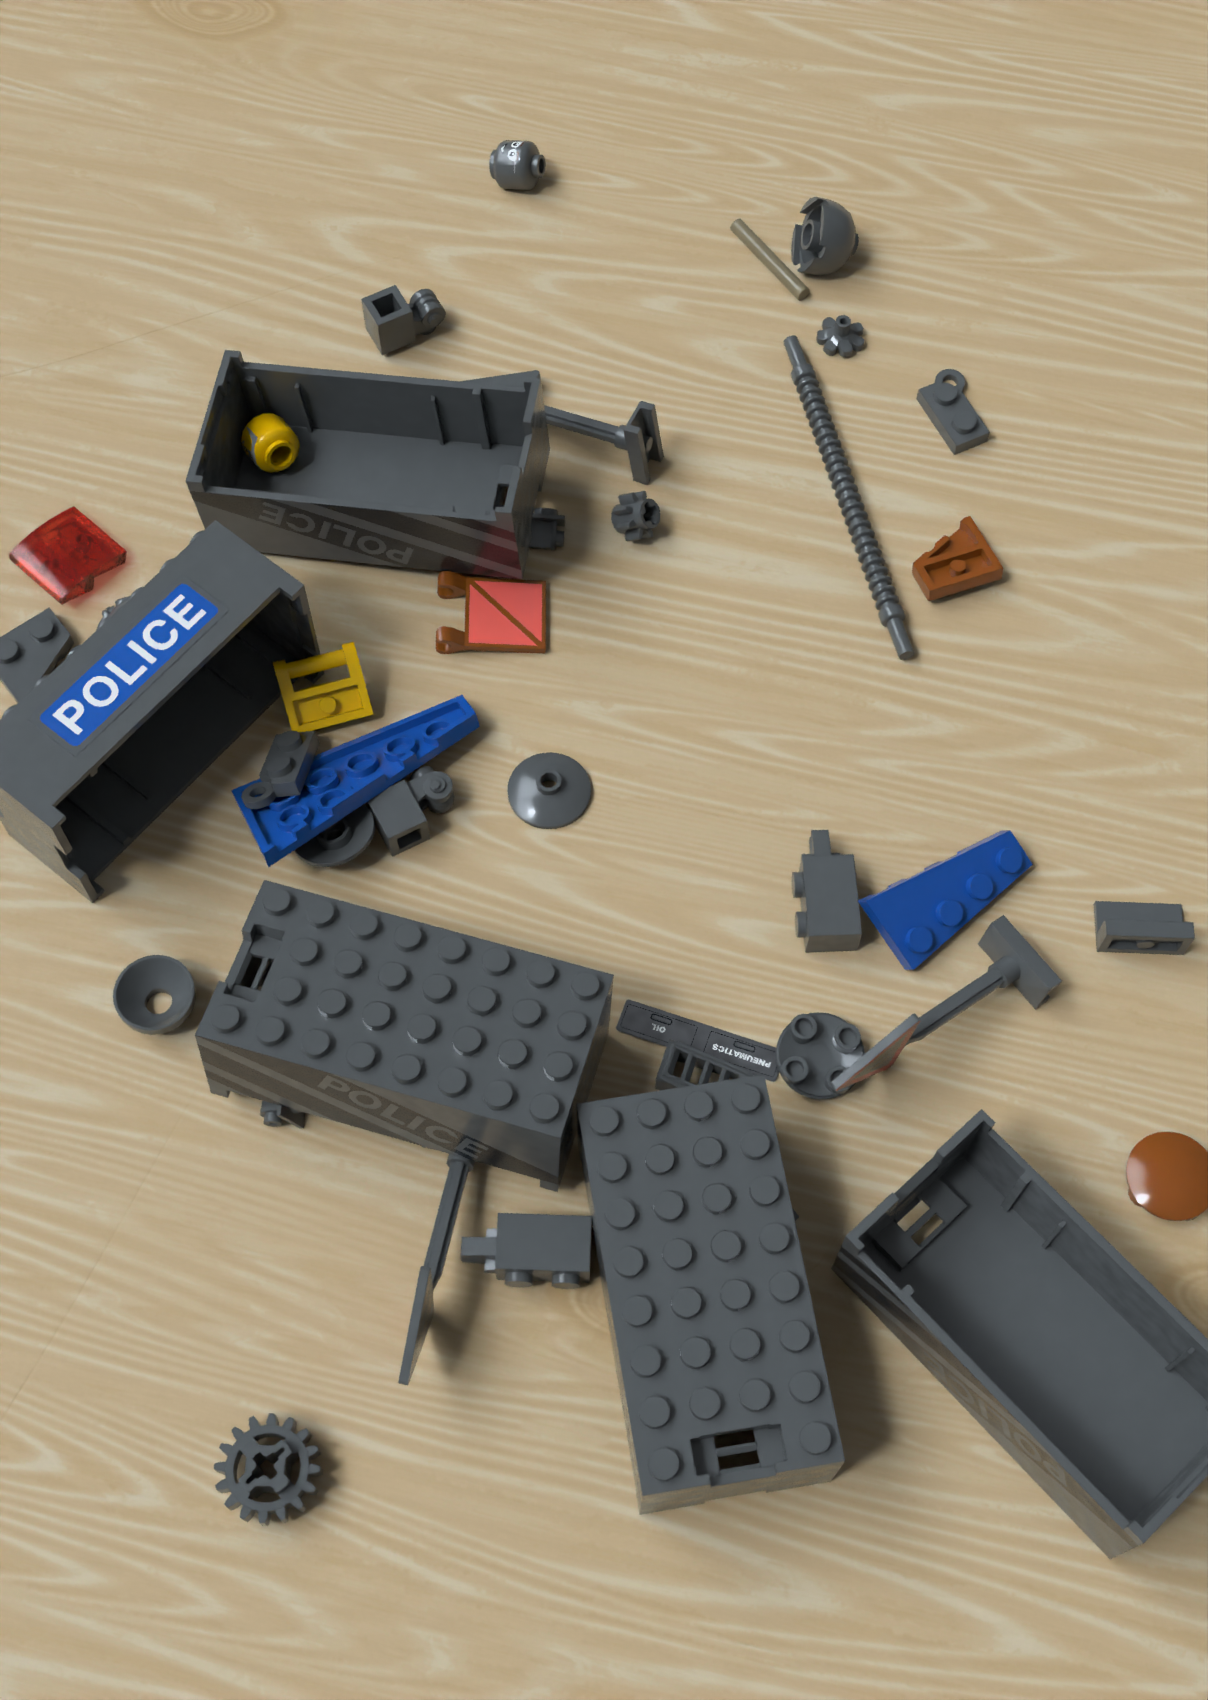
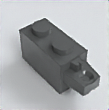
[792,830,862,953]
[460,1213,592,1289]

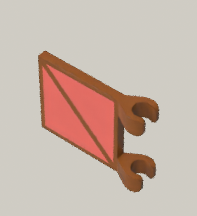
[436,571,546,654]

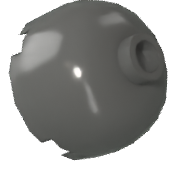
[791,197,859,275]

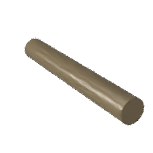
[730,219,810,301]

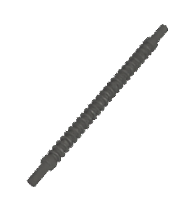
[783,335,914,660]

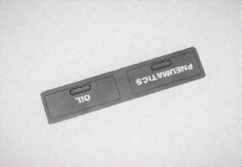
[616,999,779,1082]

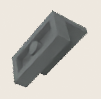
[1093,901,1195,955]

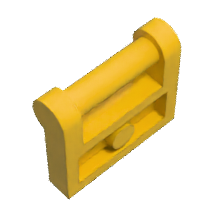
[273,642,373,732]

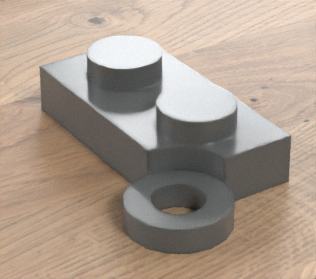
[916,369,990,455]
[241,731,320,809]

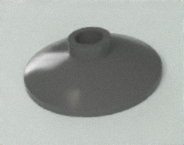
[507,752,591,829]
[294,804,375,867]

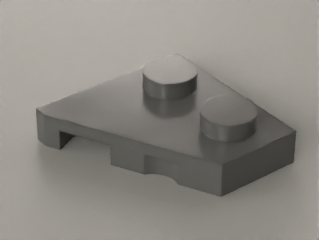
[0,607,74,704]

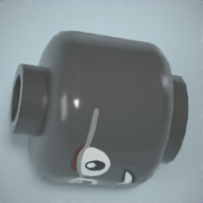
[489,140,546,190]

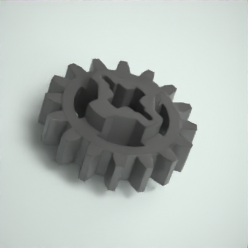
[214,1413,323,1526]

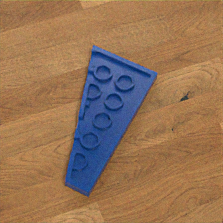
[231,695,480,867]

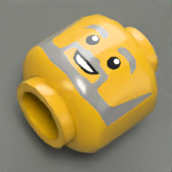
[241,413,300,473]

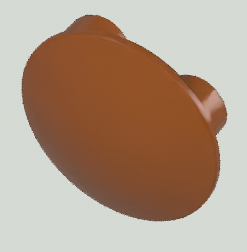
[1126,1132,1208,1221]

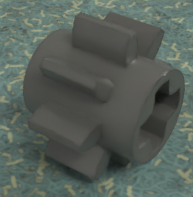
[611,491,660,541]

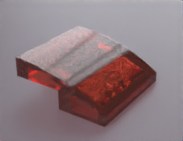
[9,506,127,605]

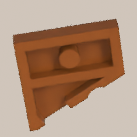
[912,516,1003,602]

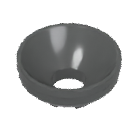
[113,955,196,1035]

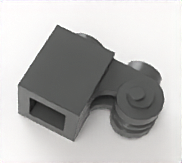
[361,285,446,355]
[367,766,455,857]

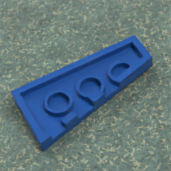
[858,830,1033,970]

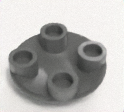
[776,1012,865,1100]

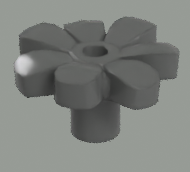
[816,315,864,357]

